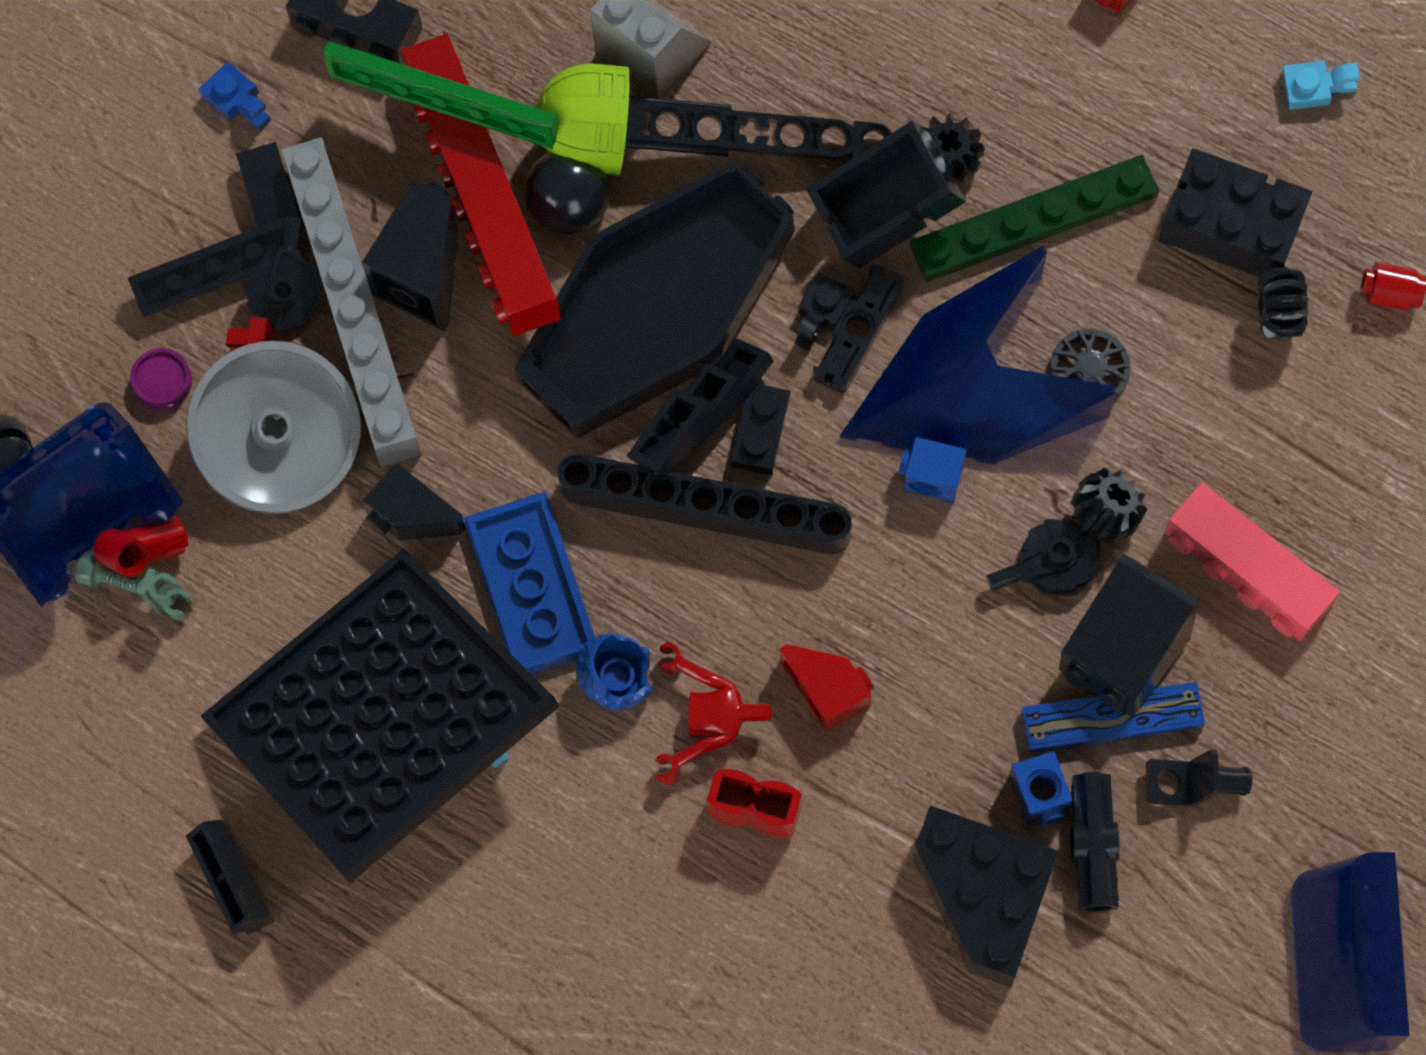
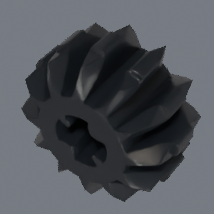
[922,113,985,184]
[1257,267,1309,340]
[1070,467,1148,544]

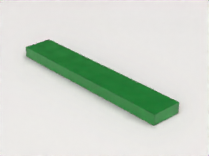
[323,41,559,149]

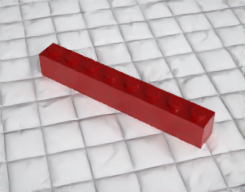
[401,33,561,337]

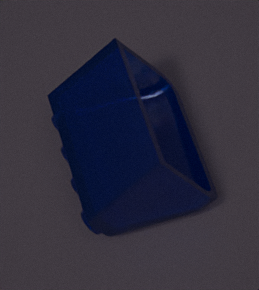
[1291,852,1410,1052]

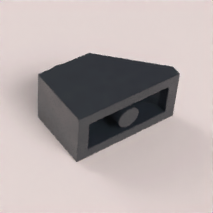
[362,463,466,540]

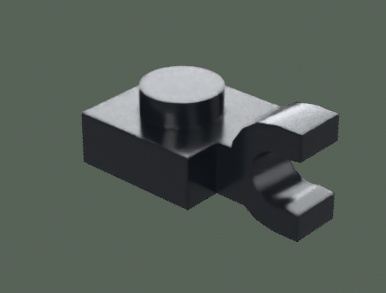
[795,272,856,351]

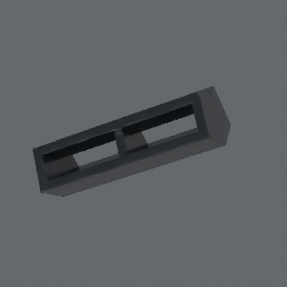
[186,819,273,935]

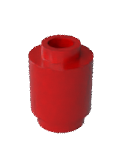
[1360,262,1426,311]

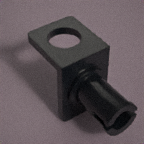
[1145,750,1253,807]

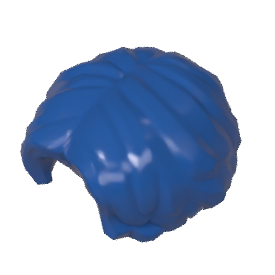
[576,633,652,711]

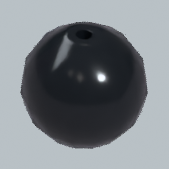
[525,152,610,235]

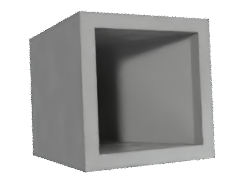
[590,0,711,99]

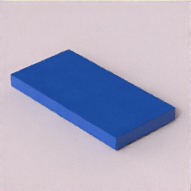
[464,491,595,674]

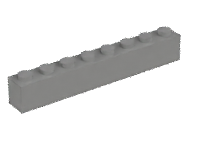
[281,137,422,467]

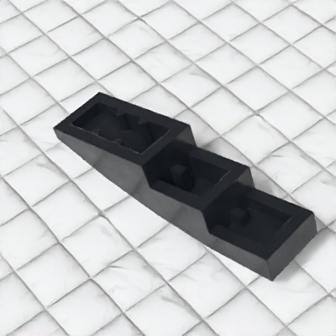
[627,338,774,475]

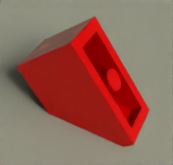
[780,644,874,733]

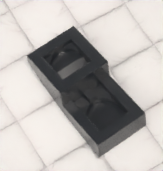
[236,142,300,227]

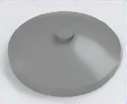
[186,341,361,514]

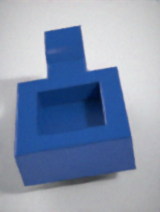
[198,61,271,131]

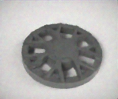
[1050,329,1131,407]

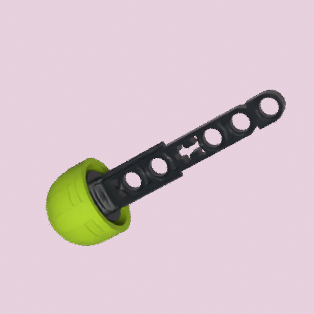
[536,64,892,176]

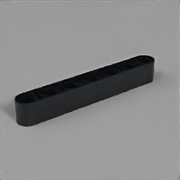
[558,454,852,554]

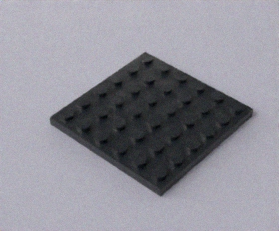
[201,549,560,884]

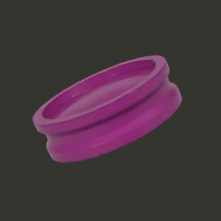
[130,348,192,410]

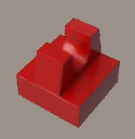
[226,317,274,352]

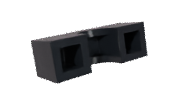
[285,0,423,65]

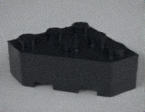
[913,805,1059,988]

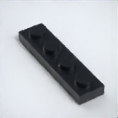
[127,216,302,317]

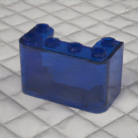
[0,402,185,606]

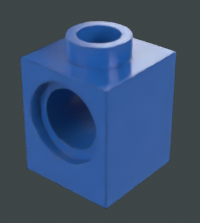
[898,437,966,503]
[1009,751,1073,826]

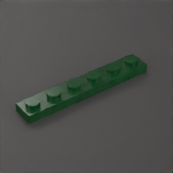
[910,154,1159,283]

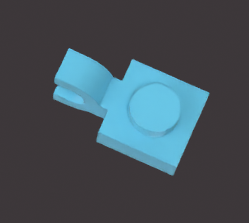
[1282,60,1360,110]

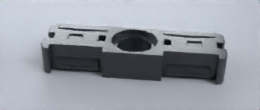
[813,264,903,393]

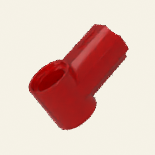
[94,515,189,577]

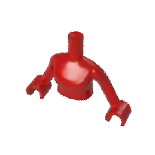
[655,642,772,785]

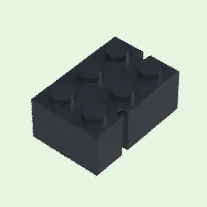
[806,121,966,268]
[1158,148,1313,277]

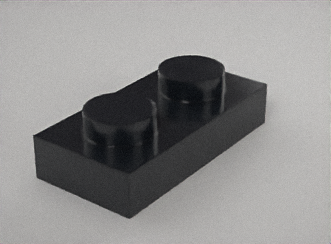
[731,384,791,475]

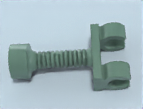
[75,550,195,621]

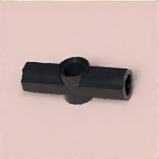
[1070,772,1120,913]

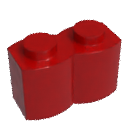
[707,769,802,838]

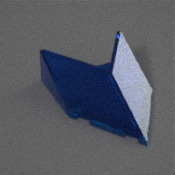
[840,246,1116,465]

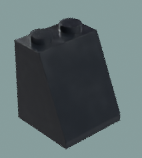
[362,179,458,332]
[1059,554,1199,717]

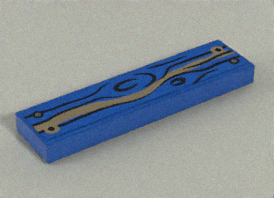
[1022,682,1205,753]

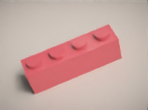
[1164,482,1341,642]

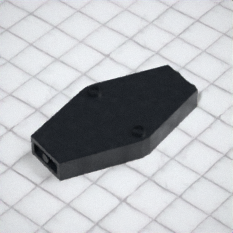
[514,161,795,439]

